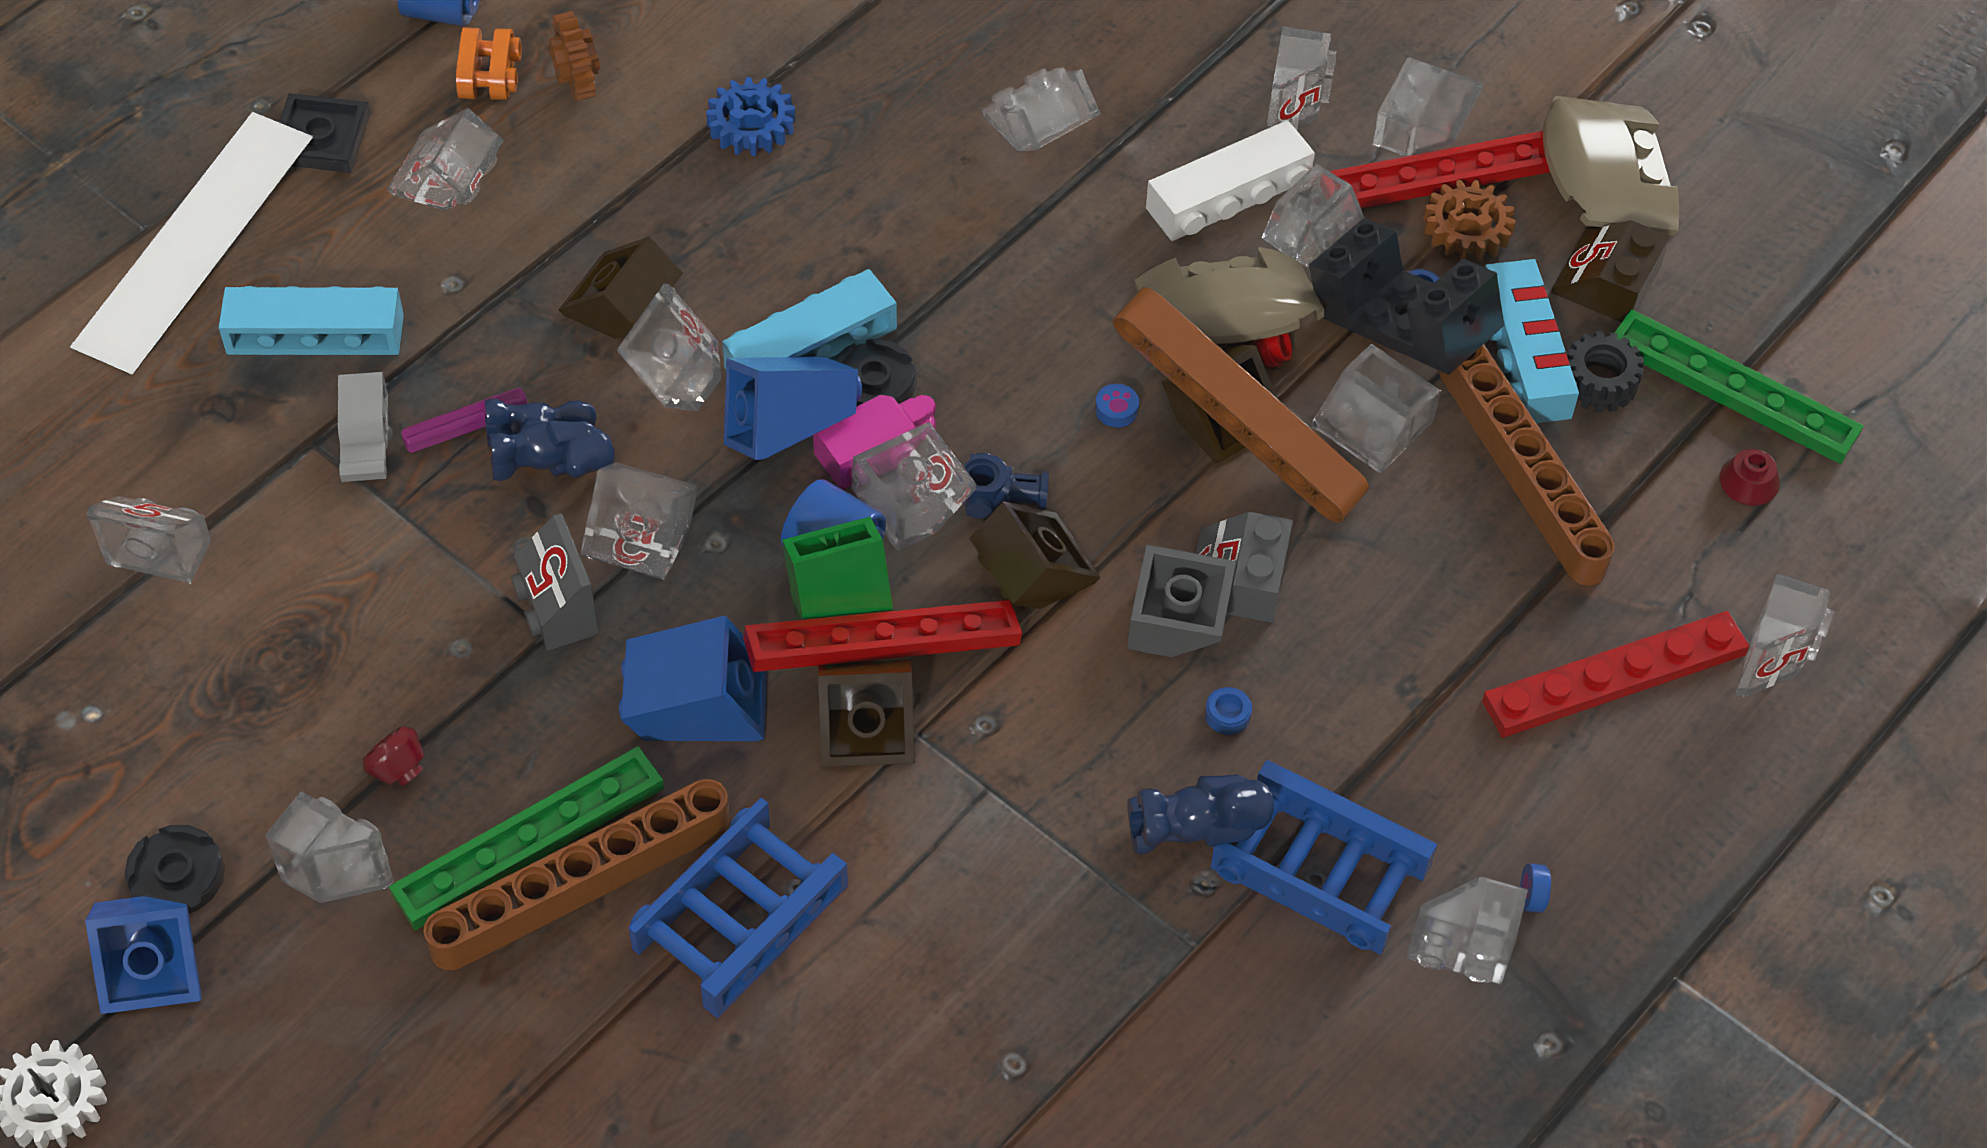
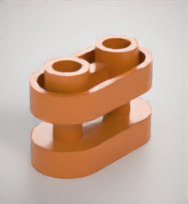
[456,27,522,100]

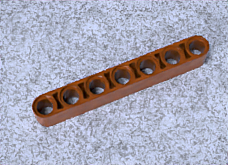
[1113,287,1369,523]
[1439,344,1615,586]
[423,779,730,970]

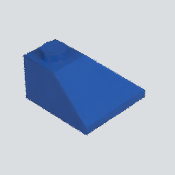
[85,896,202,1014]

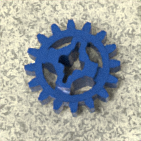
[706,77,796,156]

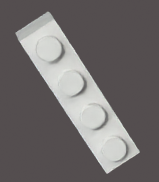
[1146,120,1315,241]

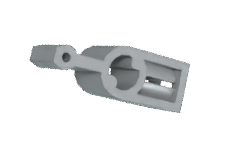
[338,372,388,482]

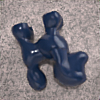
[484,399,615,481]
[1127,774,1274,855]

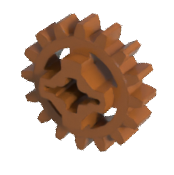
[548,11,601,101]
[1423,180,1516,261]

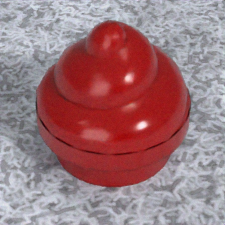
[1249,333,1292,368]

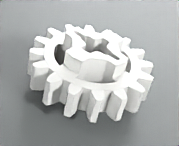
[0,1040,107,1148]

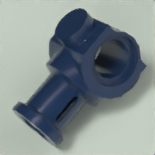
[961,453,1049,519]

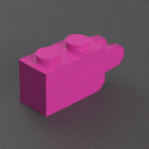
[813,394,936,490]

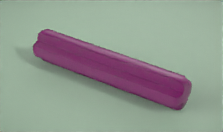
[401,388,528,453]

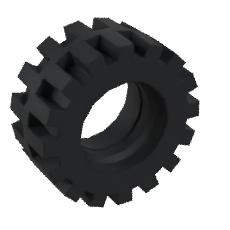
[1567,331,1644,413]

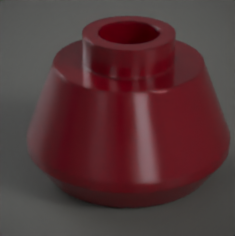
[1719,449,1780,506]
[362,725,425,786]

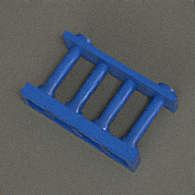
[1210,760,1437,955]
[628,798,848,1019]

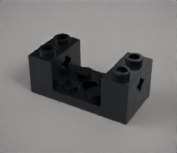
[1309,217,1504,375]

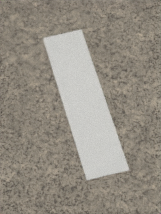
[70,112,313,374]

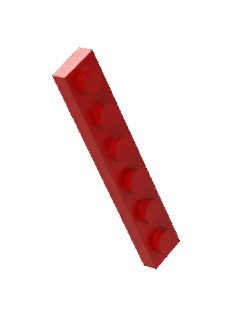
[1322,131,1550,214]
[743,600,1022,672]
[1482,610,1750,738]

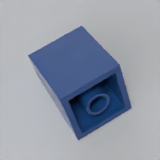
[723,357,862,460]
[619,615,767,741]

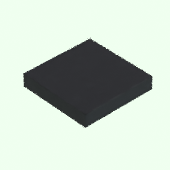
[279,93,371,173]

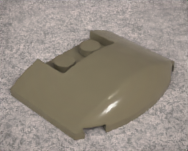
[1543,96,1679,236]
[1135,247,1324,344]

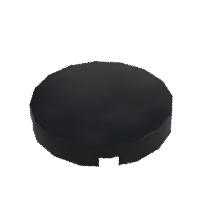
[834,339,917,407]
[125,825,225,913]

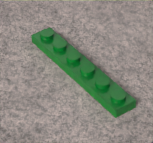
[1615,309,1864,465]
[389,746,664,931]

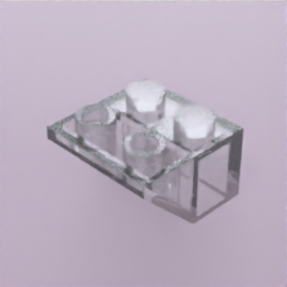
[1372,57,1484,156]
[980,67,1101,152]
[1262,164,1364,268]
[1312,344,1441,474]
[265,791,394,903]
[1406,876,1528,984]

